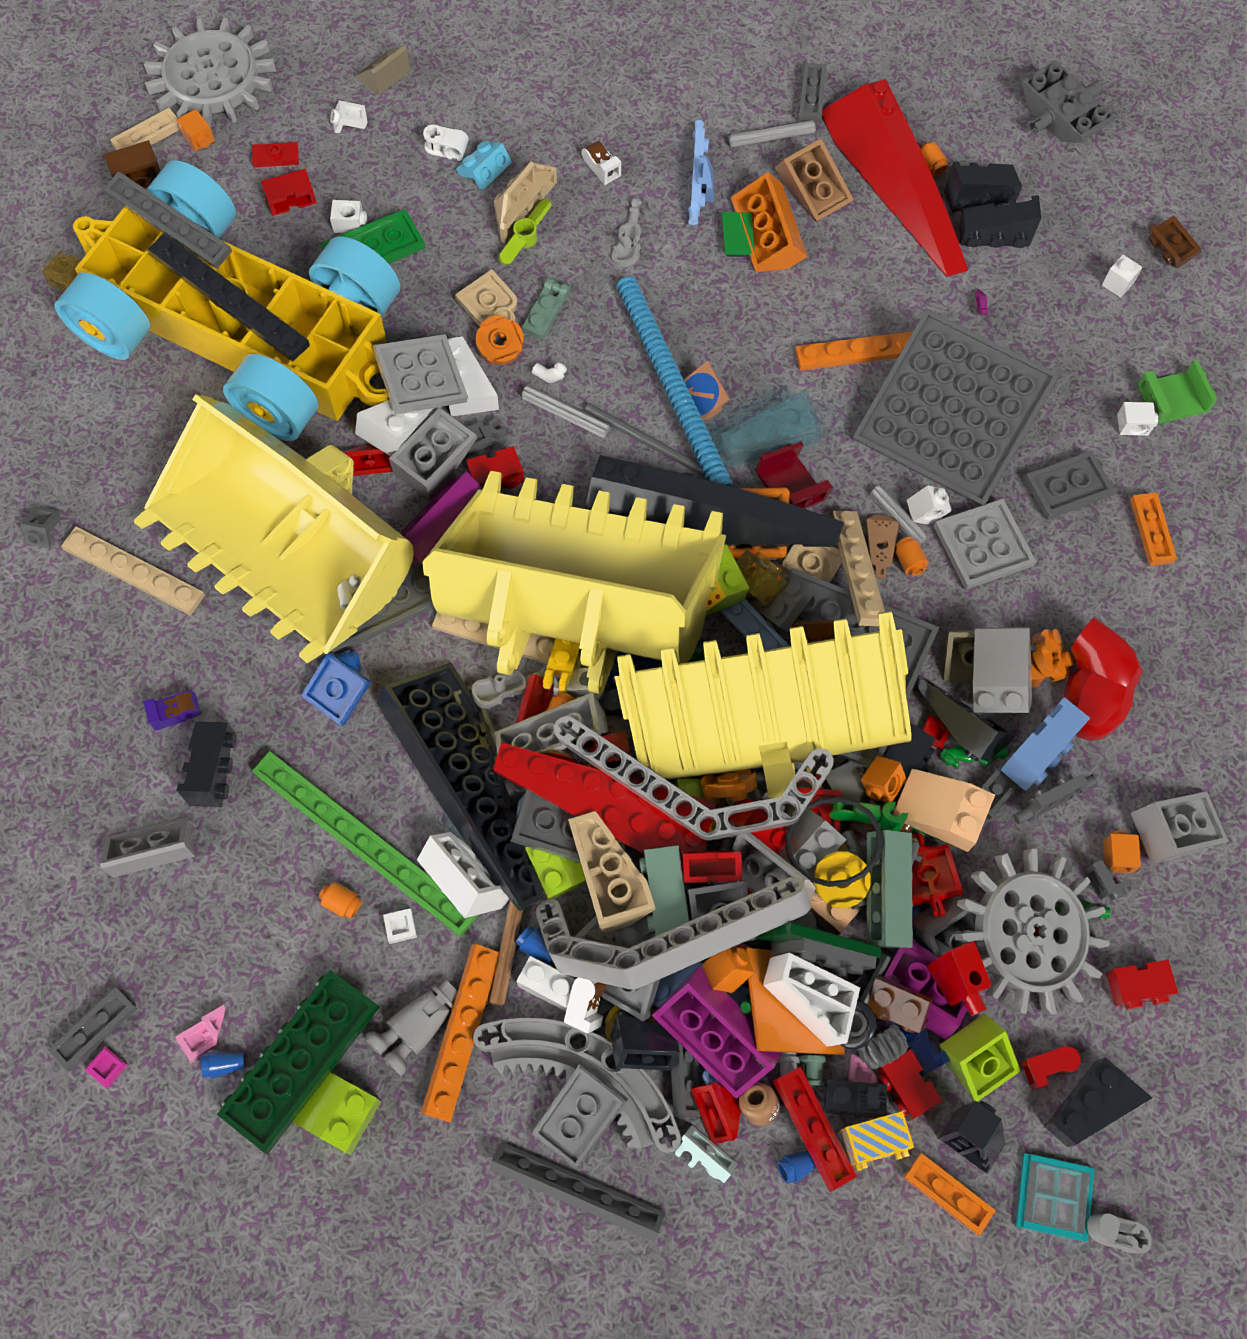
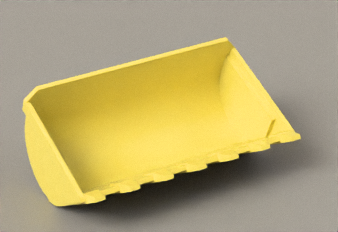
[423,471,726,695]

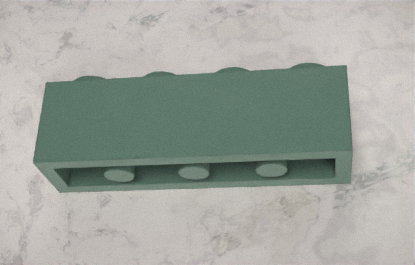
[867,830,913,948]
[639,846,689,936]

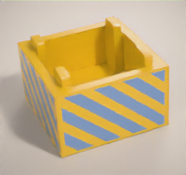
[837,1111,914,1172]

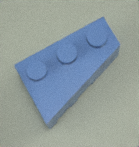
[1001,697,1090,791]

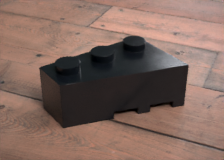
[944,161,1022,213]
[176,721,236,807]
[1044,1057,1152,1147]
[938,1101,1005,1174]

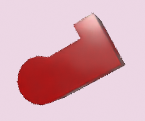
[1021,1046,1081,1091]

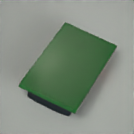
[722,212,755,257]

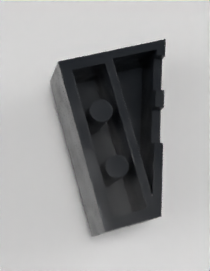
[959,195,1041,248]

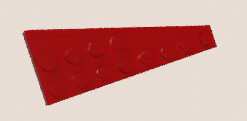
[493,742,717,875]

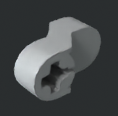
[1087,1213,1152,1254]

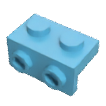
[456,141,512,190]

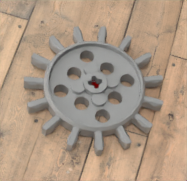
[144,18,276,127]
[954,849,1109,1015]

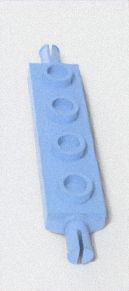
[688,120,709,225]

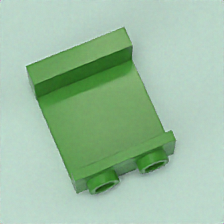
[1137,360,1217,424]

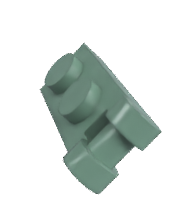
[522,277,571,340]

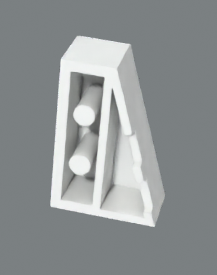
[355,400,441,456]
[417,832,509,918]

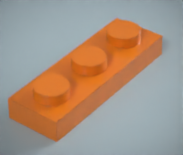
[1130,492,1177,566]
[903,1153,996,1236]

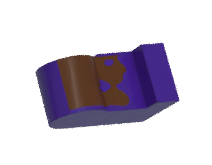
[143,691,201,731]

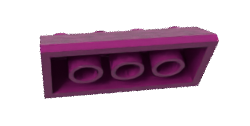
[400,471,483,567]
[652,966,782,1099]

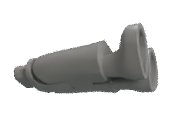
[363,980,458,1077]

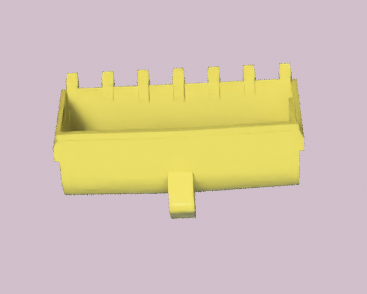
[134,394,413,663]
[615,611,911,799]

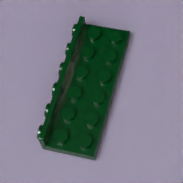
[217,970,380,1155]

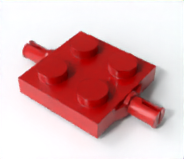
[912,833,963,917]

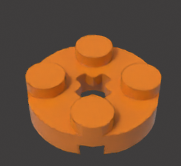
[475,315,524,365]
[1031,629,1074,682]
[701,769,757,801]

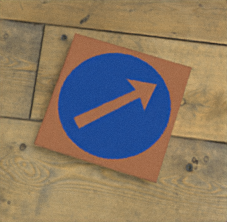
[683,361,730,420]

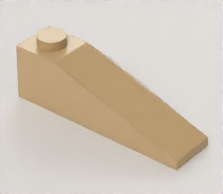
[568,811,656,934]

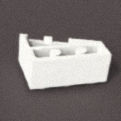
[448,337,499,416]
[763,953,860,1047]

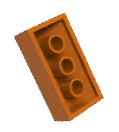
[731,172,808,272]

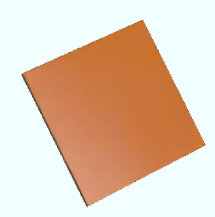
[744,948,845,1055]

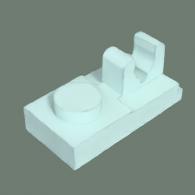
[675,1125,738,1183]

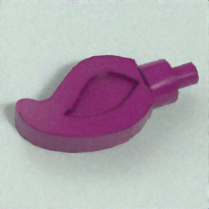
[975,289,989,315]

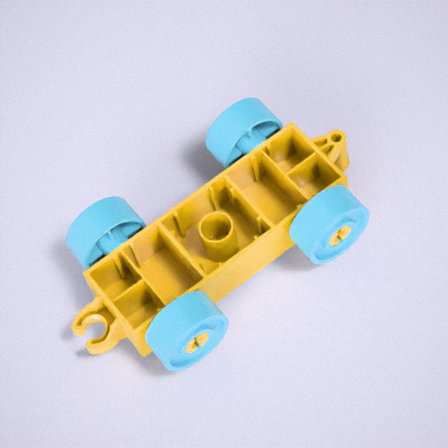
[54,160,400,441]

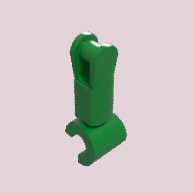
[830,802,909,832]

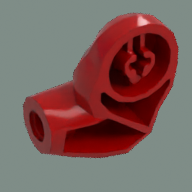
[1064,616,1143,741]

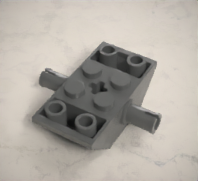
[1022,60,1116,142]

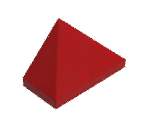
[343,443,393,476]
[691,1082,741,1144]

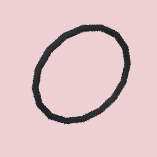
[785,796,883,887]

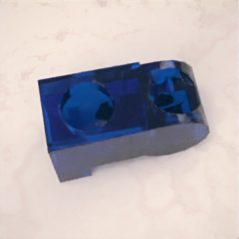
[900,1027,950,1077]

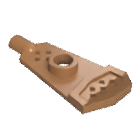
[866,514,899,579]

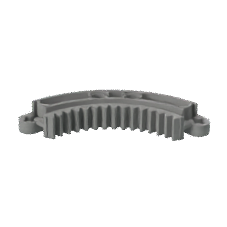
[473,1018,681,1154]

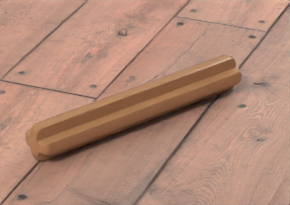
[489,900,523,1006]

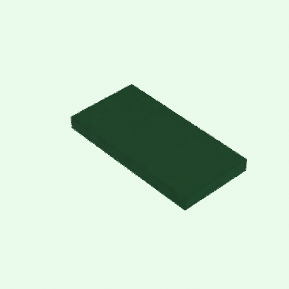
[755,922,881,959]

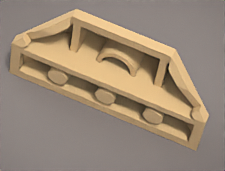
[494,162,557,244]

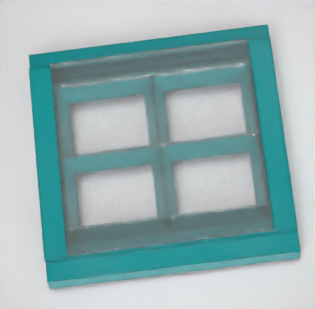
[1015,1153,1095,1242]

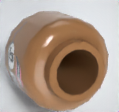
[739,1082,780,1126]

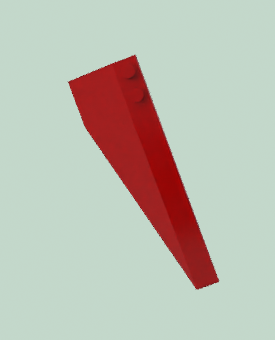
[822,79,968,277]

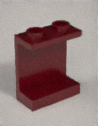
[754,441,833,509]

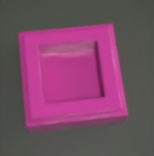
[85,1046,128,1089]

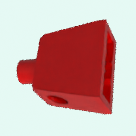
[926,941,991,1016]

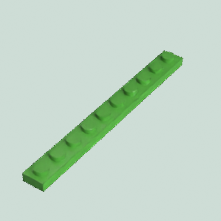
[251,751,478,938]

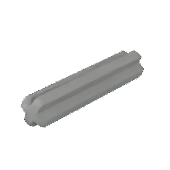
[870,486,928,545]

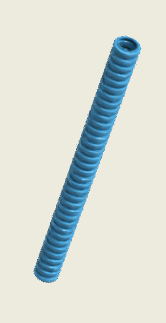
[617,276,733,486]

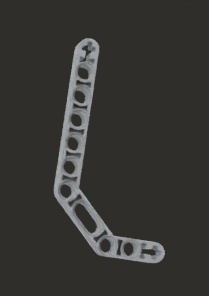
[554,716,833,840]
[536,877,811,990]

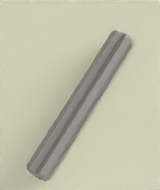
[728,120,816,147]
[522,386,610,437]

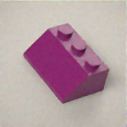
[882,941,967,1040]

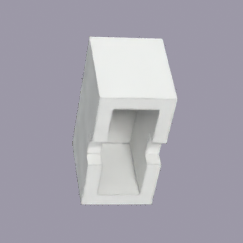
[516,956,575,1012]

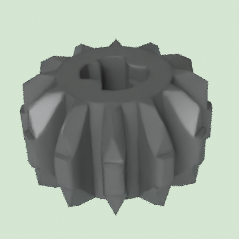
[858,1024,909,1069]

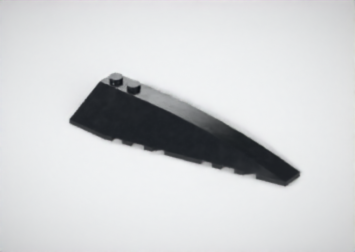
[585,455,844,547]
[377,663,544,911]

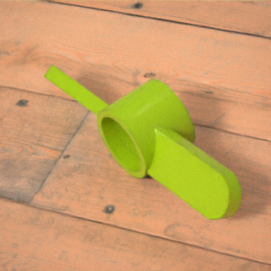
[498,199,552,265]

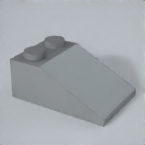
[389,407,477,500]
[973,627,1032,713]
[1131,792,1229,864]

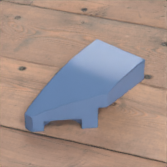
[697,155,715,202]

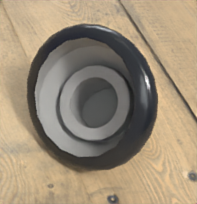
[840,1000,876,1050]

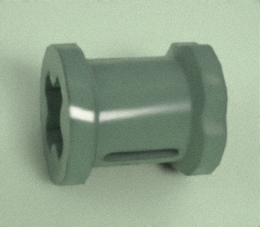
[800,1055,826,1088]

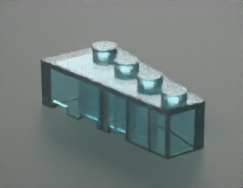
[719,389,823,469]

